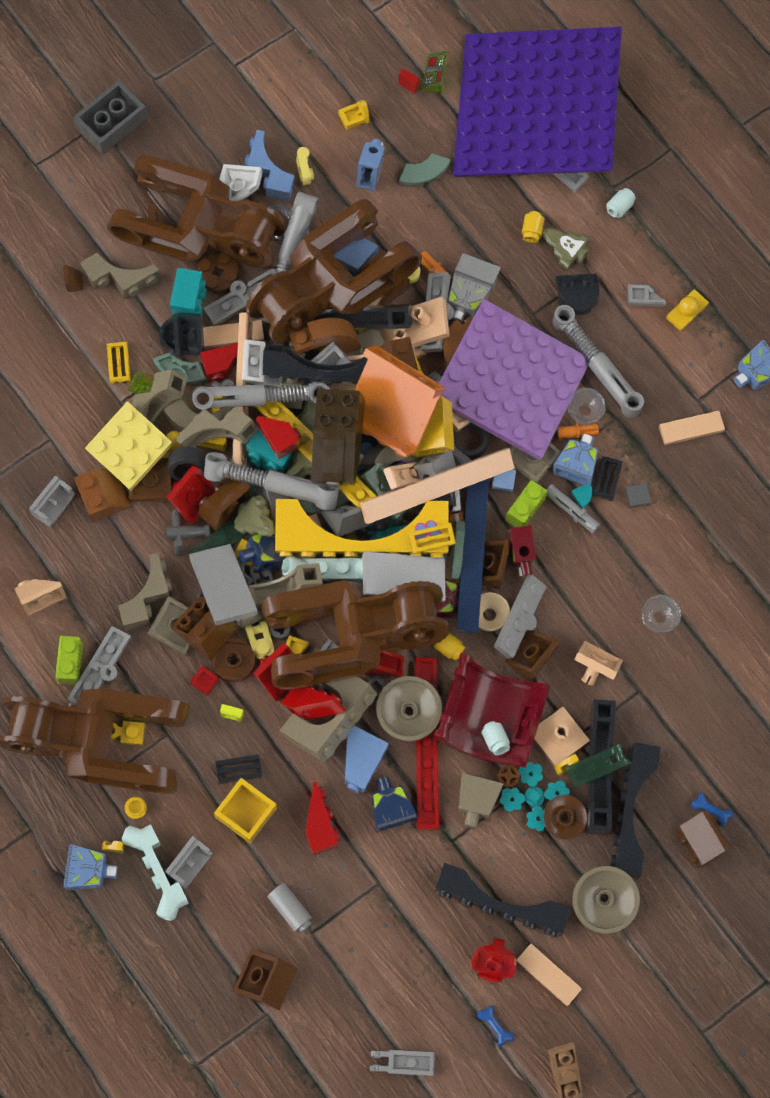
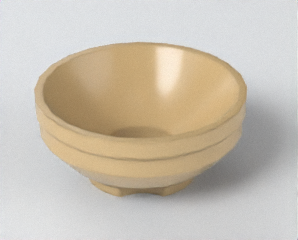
[479,593,510,632]

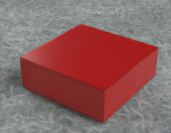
[398,69,419,94]
[189,666,220,696]

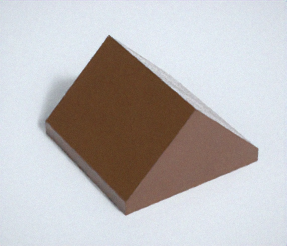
[482,540,511,590]
[505,630,560,682]

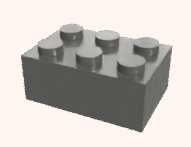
[73,80,147,155]

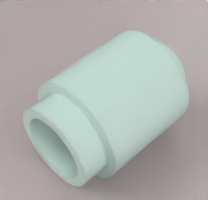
[606,188,636,218]
[481,721,510,755]

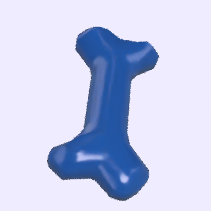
[691,793,733,826]
[477,1005,514,1046]

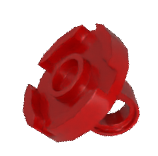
[471,937,517,982]

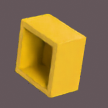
[214,778,277,844]

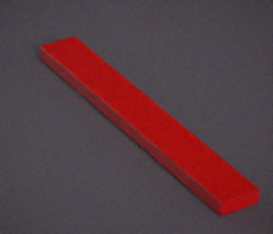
[415,658,439,830]

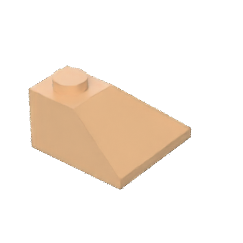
[14,579,67,616]

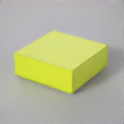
[220,704,244,722]

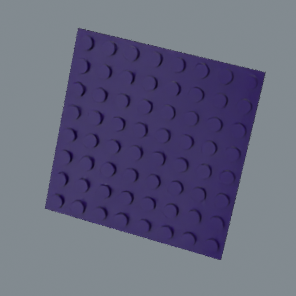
[453,26,622,177]

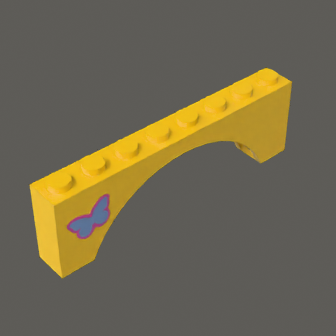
[275,499,448,558]

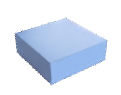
[492,470,516,492]

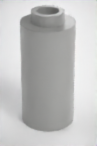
[267,883,312,933]

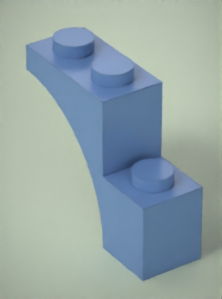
[245,130,295,202]

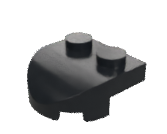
[556,273,600,315]
[159,313,205,357]

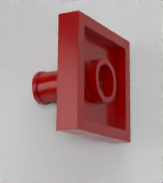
[166,465,215,525]
[253,643,294,702]

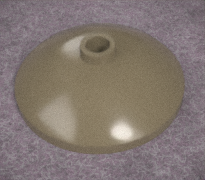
[376,676,442,741]
[572,866,640,933]

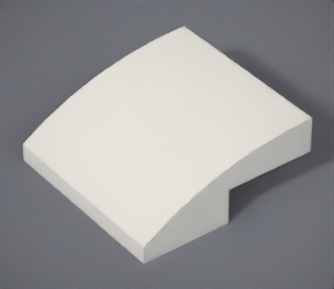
[242,339,282,388]

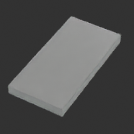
[189,544,258,625]
[362,551,445,602]

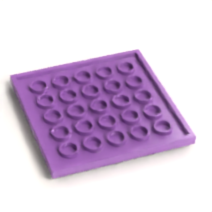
[439,299,589,461]

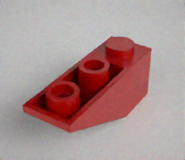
[281,686,347,720]
[306,781,341,856]

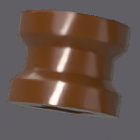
[497,765,520,789]

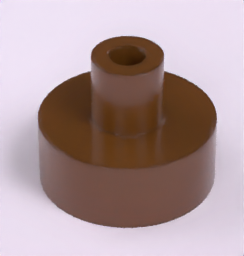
[448,511,464,531]

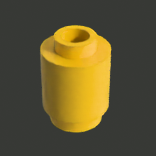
[522,211,545,243]
[434,632,466,661]

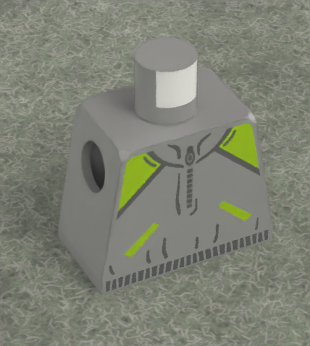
[448,272,491,324]

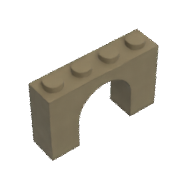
[280,677,377,763]

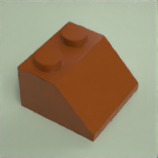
[74,469,131,523]

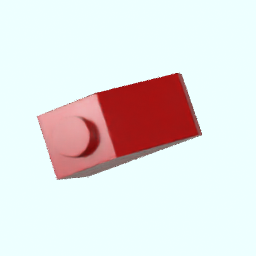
[200,343,238,382]
[256,416,302,460]
[366,650,404,677]

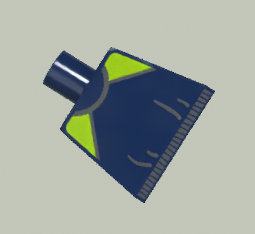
[239,525,294,571]
[371,777,417,833]

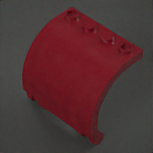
[434,653,550,768]

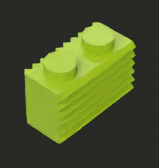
[505,480,547,527]
[55,636,84,685]

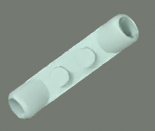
[282,556,363,584]
[122,824,189,921]

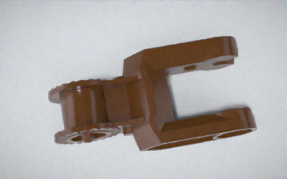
[107,155,287,268]
[246,199,422,344]
[261,580,450,689]
[0,689,190,794]

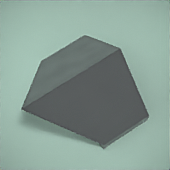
[321,504,374,537]

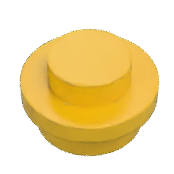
[125,797,147,819]

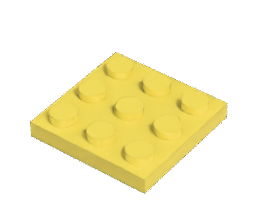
[85,401,174,491]

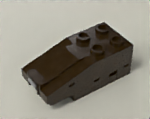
[311,389,365,485]

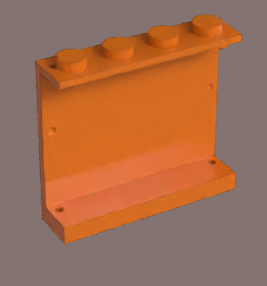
[355,345,445,457]

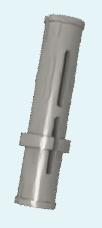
[546,484,601,534]

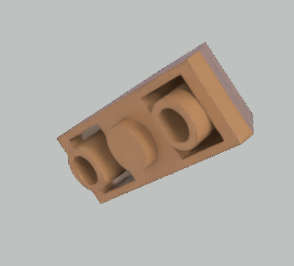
[548,1042,583,1098]

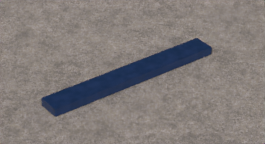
[456,478,489,634]

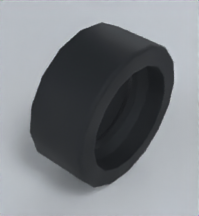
[453,423,489,461]
[168,447,207,481]

